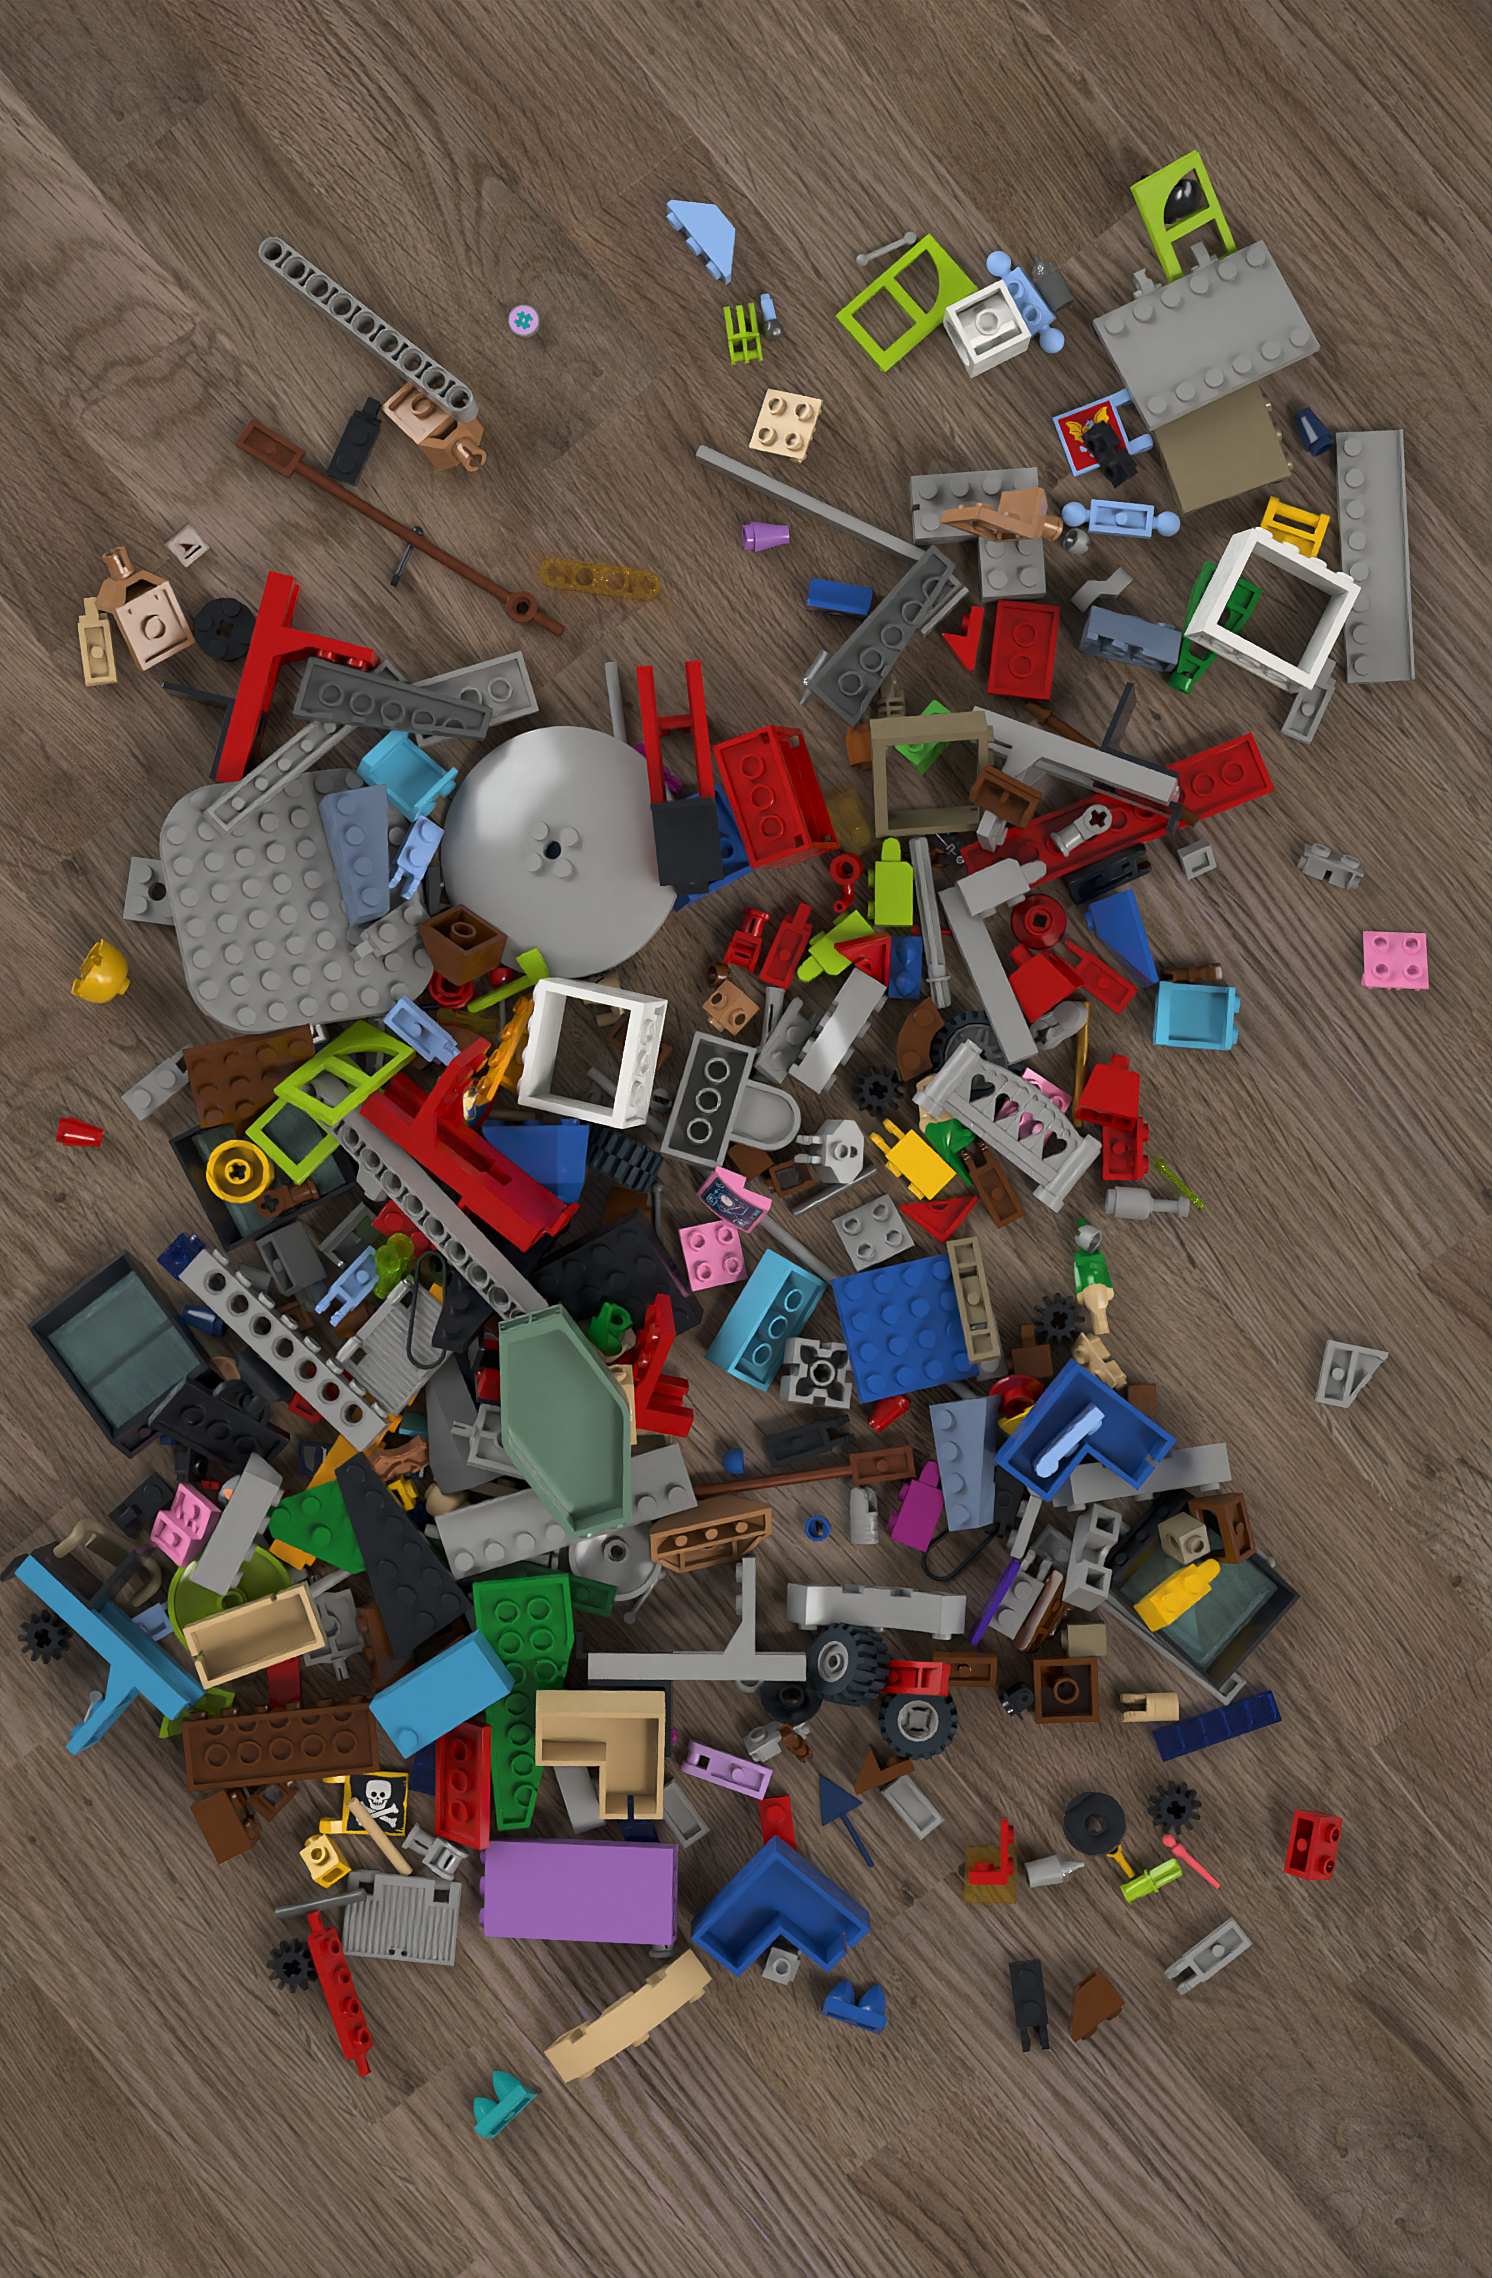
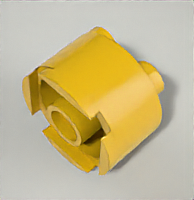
[206,1140,275,1204]

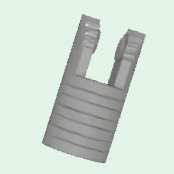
[850,1485,879,1544]

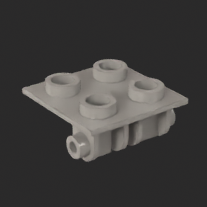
[832,1193,915,1273]

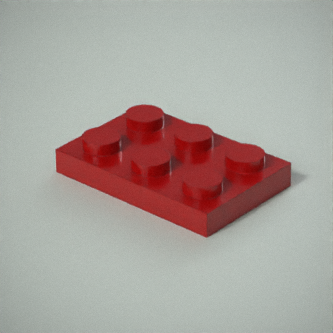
[986,599,1060,702]

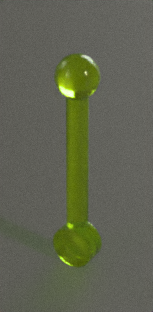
[1155,1159,1205,1210]

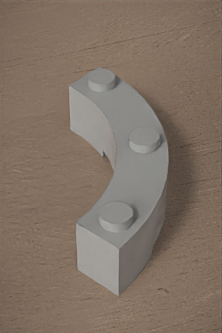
[1052,1442,1232,1512]
[786,1583,966,1640]

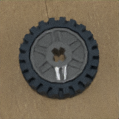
[930,1011,1023,1102]

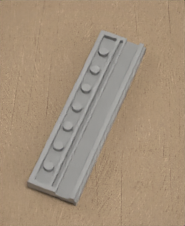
[1334,429,1415,685]
[434,1442,698,1580]

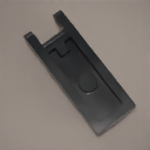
[1065,843,1152,906]

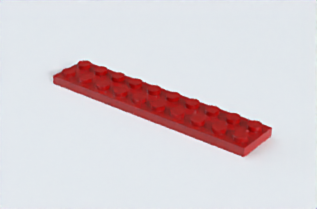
[959,732,1275,889]

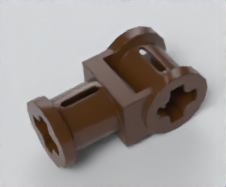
[256,1174,320,1218]

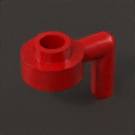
[830,852,863,913]

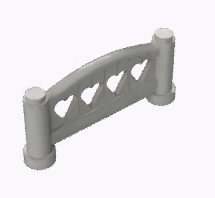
[912,1039,1103,1213]

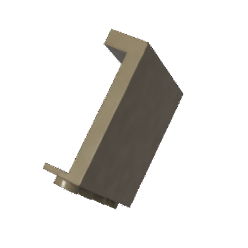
[1149,379,1293,519]

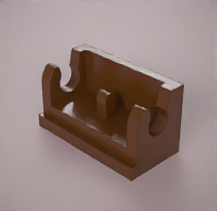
[968,763,1043,831]

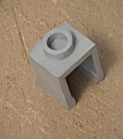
[762,1940,801,1986]

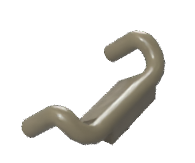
[53,1519,163,1607]

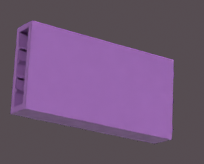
[479,1836,678,1945]

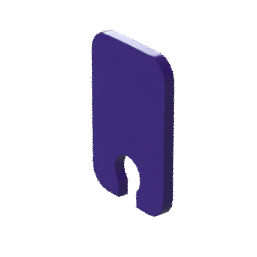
[967,1557,1021,1646]

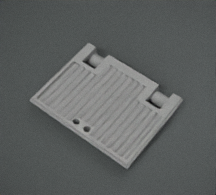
[335,1274,453,1417]
[342,1869,462,1966]

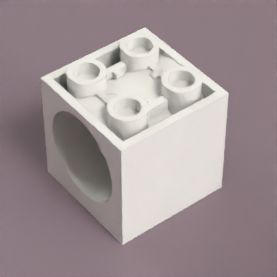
[943,279,1031,378]

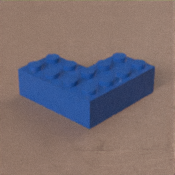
[993,1358,1177,1503]
[691,1834,871,1977]

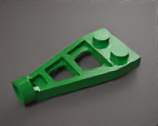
[1167,561,1263,695]

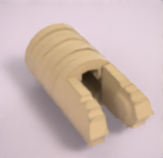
[1120,1692,1179,1722]

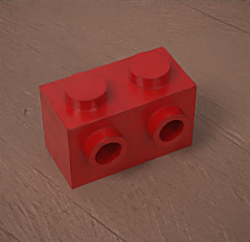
[1283,1810,1343,1881]

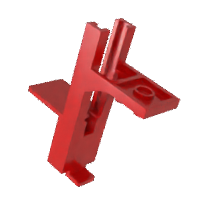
[359,1036,579,1253]

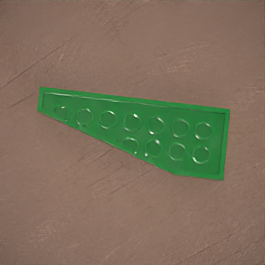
[473,1573,574,1831]

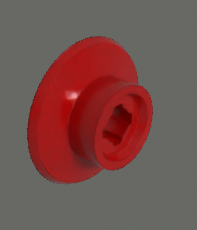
[1010,894,1067,950]
[989,1374,1045,1418]

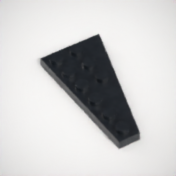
[431,1213,571,1354]
[334,1452,474,1661]

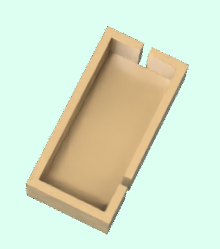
[182,1580,328,1690]

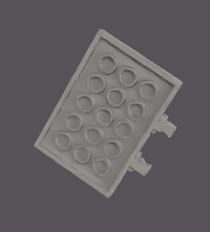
[1093,240,1320,432]

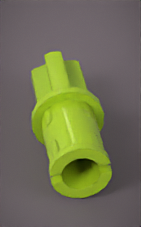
[1120,1859,1183,1904]

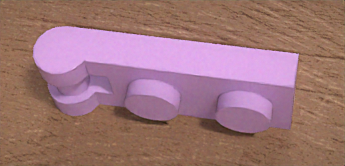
[679,1739,773,1800]

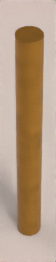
[1072,1001,1090,1127]

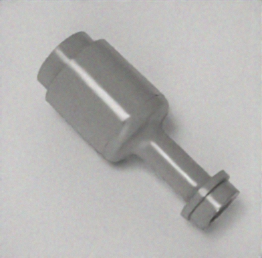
[1105,1186,1190,1220]

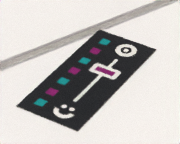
[924,832,968,871]

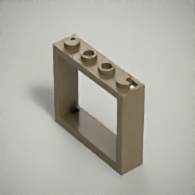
[870,711,994,838]

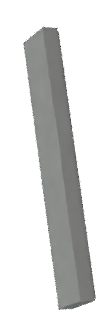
[937,886,1038,1066]

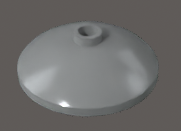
[569,1520,662,1601]

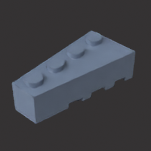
[318,783,390,926]
[929,1394,1002,1531]

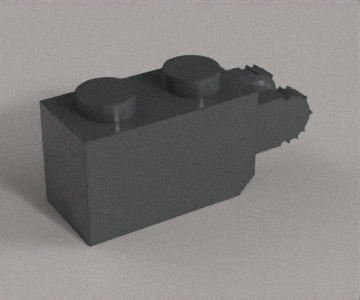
[255,1220,328,1313]

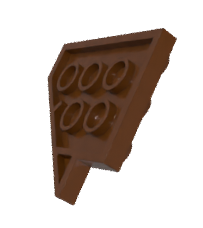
[182,1023,316,1140]

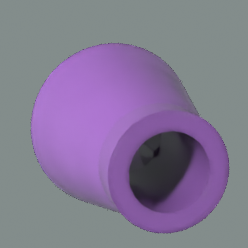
[742,521,789,553]

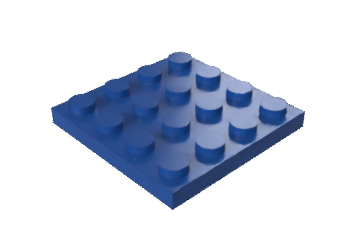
[831,1253,980,1404]

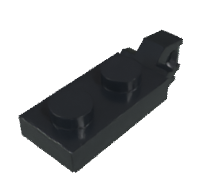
[326,397,382,487]

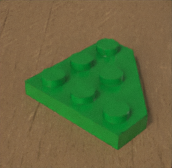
[266,1478,366,1574]

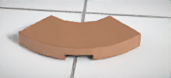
[368,1435,430,1481]

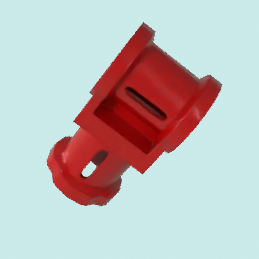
[723,907,771,974]

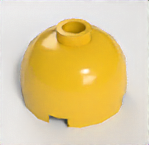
[71,939,131,1004]

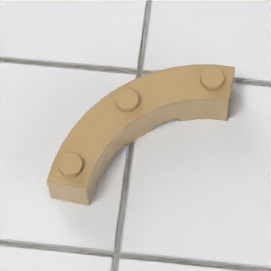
[544,1948,712,2083]

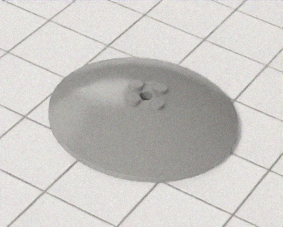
[441,726,677,979]

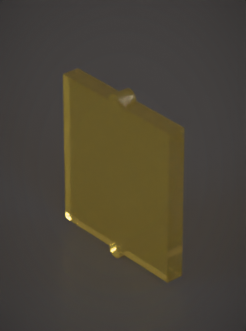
[964,1844,1018,1906]

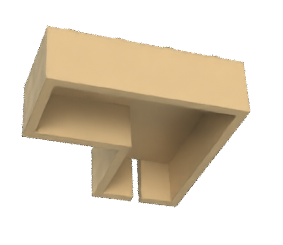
[535,1690,665,1819]

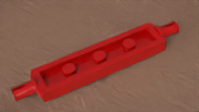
[306,1910,374,2076]

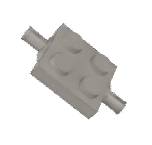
[451,1403,525,1480]
[303,1574,365,1681]

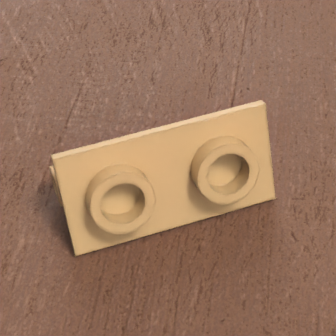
[1070,1332,1127,1390]

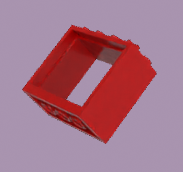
[712,725,840,869]

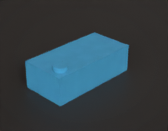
[369,1629,515,1759]

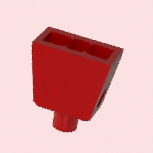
[1008,943,1085,1023]
[1075,1054,1140,1133]

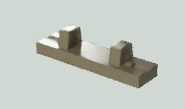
[946,1236,1001,1365]

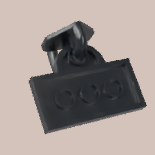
[149,1323,292,1475]

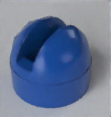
[721,1448,744,1474]
[805,1515,831,1541]

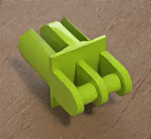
[723,303,763,365]

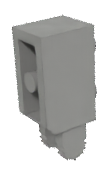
[955,858,1047,920]
[988,1546,1054,1639]

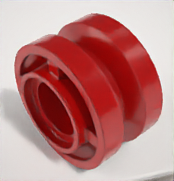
[428,969,474,1011]

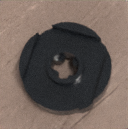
[194,598,256,662]
[1063,1792,1127,1857]

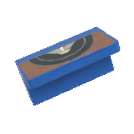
[806,578,873,621]

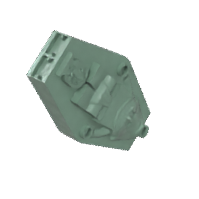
[499,1304,632,1539]

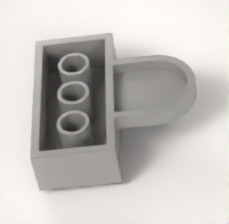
[659,1031,801,1171]

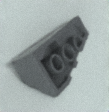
[425,1353,503,1495]

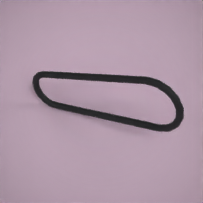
[406,1250,447,1370]
[921,1508,1019,1581]

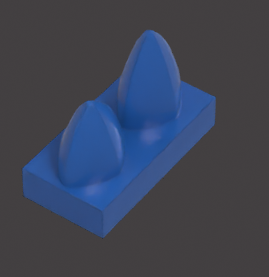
[888,935,923,1000]
[819,1979,887,2035]

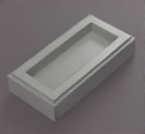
[880,1774,945,1840]
[663,1778,711,1849]

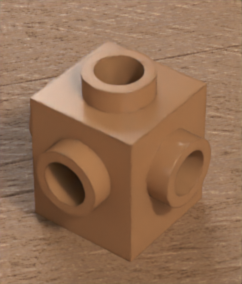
[702,979,759,1036]

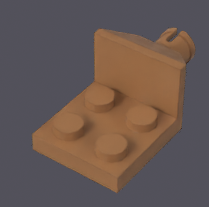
[380,381,486,472]
[941,487,1063,543]
[95,546,195,671]

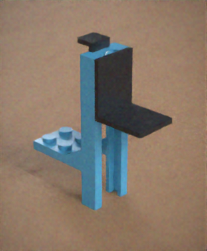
[0,1541,208,1756]

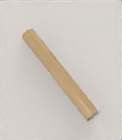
[346,1797,413,1876]

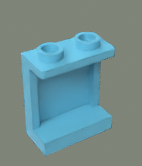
[356,730,458,823]
[1152,981,1240,1051]

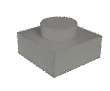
[1177,838,1217,880]

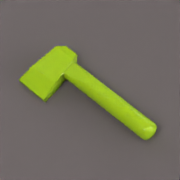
[467,947,551,1014]

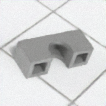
[1062,1504,1122,1611]

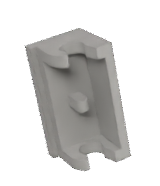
[915,573,969,639]

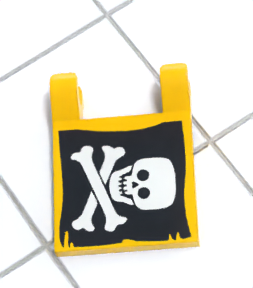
[319,1771,409,1836]

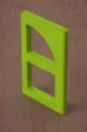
[1130,150,1238,284]
[835,234,979,373]
[274,1019,416,1127]
[245,1055,385,1185]

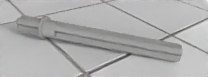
[909,837,951,1008]

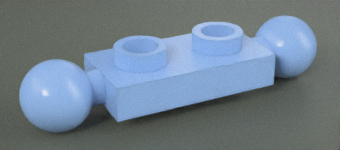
[986,251,1065,354]
[1062,499,1180,539]

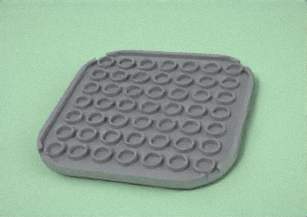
[159,768,434,1034]

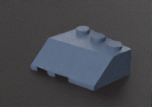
[1078,606,1182,674]

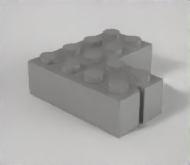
[909,467,1046,603]

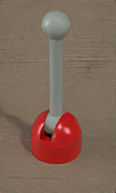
[489,967,514,1043]

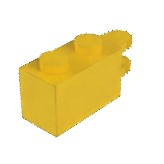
[868,1118,957,1200]
[1133,1558,1221,1632]

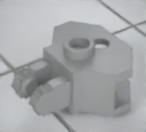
[794,1119,864,1184]

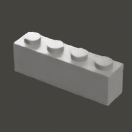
[787,967,888,1095]
[190,1452,285,1596]

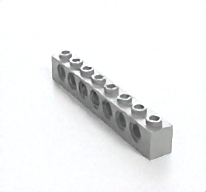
[178,1248,393,1452]

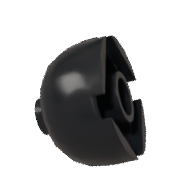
[1140,175,1202,224]

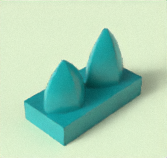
[473,2071,537,2139]

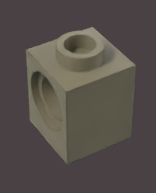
[1158,1512,1211,1565]
[1060,1620,1107,1657]

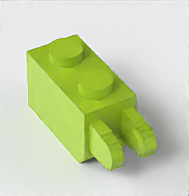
[868,837,913,927]
[796,910,877,983]

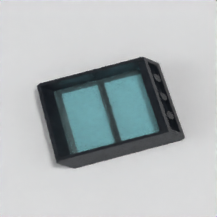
[169,1097,359,1253]
[27,1249,227,1460]
[1103,1488,1301,1690]

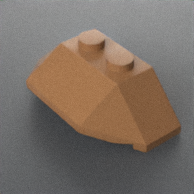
[648,1494,772,1573]

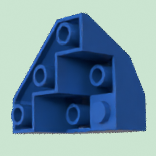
[478,1119,589,1202]

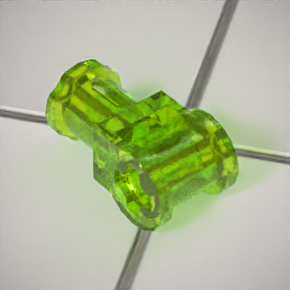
[373,1233,414,1300]

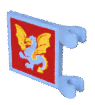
[1053,388,1153,477]

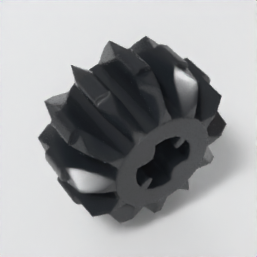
[851,1064,904,1117]
[1031,1293,1085,1347]
[18,1609,73,1664]
[1147,1780,1202,1835]
[267,1937,318,1993]

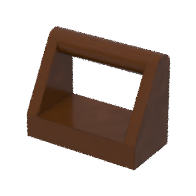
[1187,1492,1257,1564]
[930,1651,997,1687]

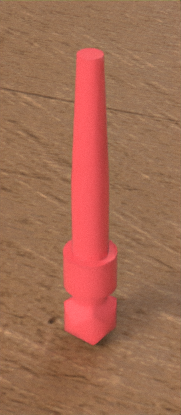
[1161,1834,1221,1889]

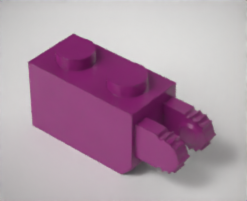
[886,1459,945,1552]

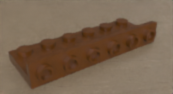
[182,1694,380,1792]

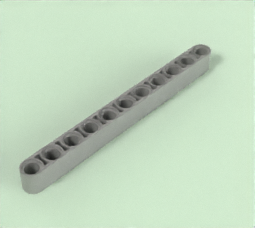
[299,1070,550,1320]

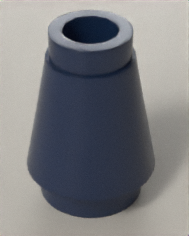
[1294,407,1334,457]
[181,1304,229,1338]

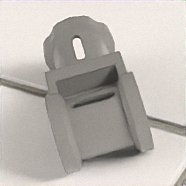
[1049,805,1112,858]
[401,1822,469,1881]

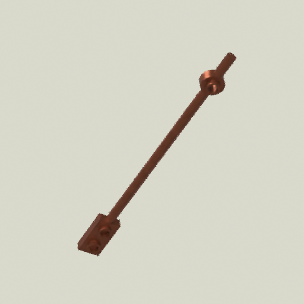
[235,418,566,638]
[693,1445,916,1498]

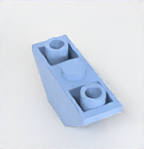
[666,200,735,285]

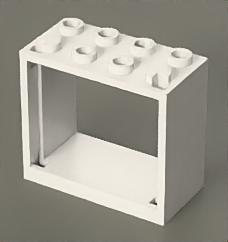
[1184,527,1361,694]
[517,977,668,1129]

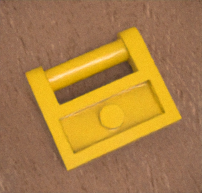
[1260,496,1330,558]

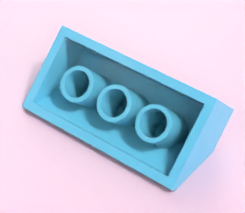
[704,1248,829,1392]

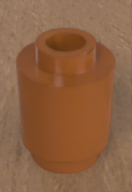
[845,724,872,772]
[330,1299,377,1339]

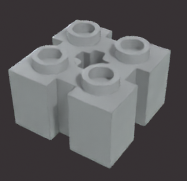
[779,1337,852,1409]

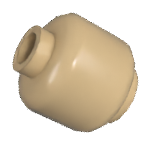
[424,1482,473,1517]

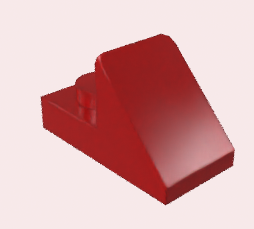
[940,606,984,674]

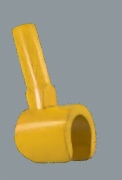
[1107,1844,1135,1879]

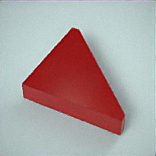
[834,931,891,987]
[898,1196,980,1244]

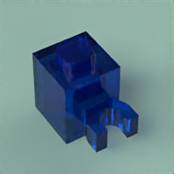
[156,1232,207,1282]

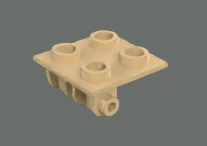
[749,388,823,464]

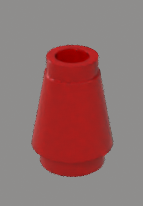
[55,1116,104,1147]
[866,1393,912,1432]

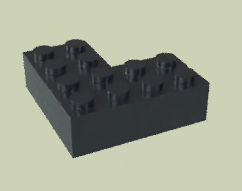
[528,1206,704,1337]

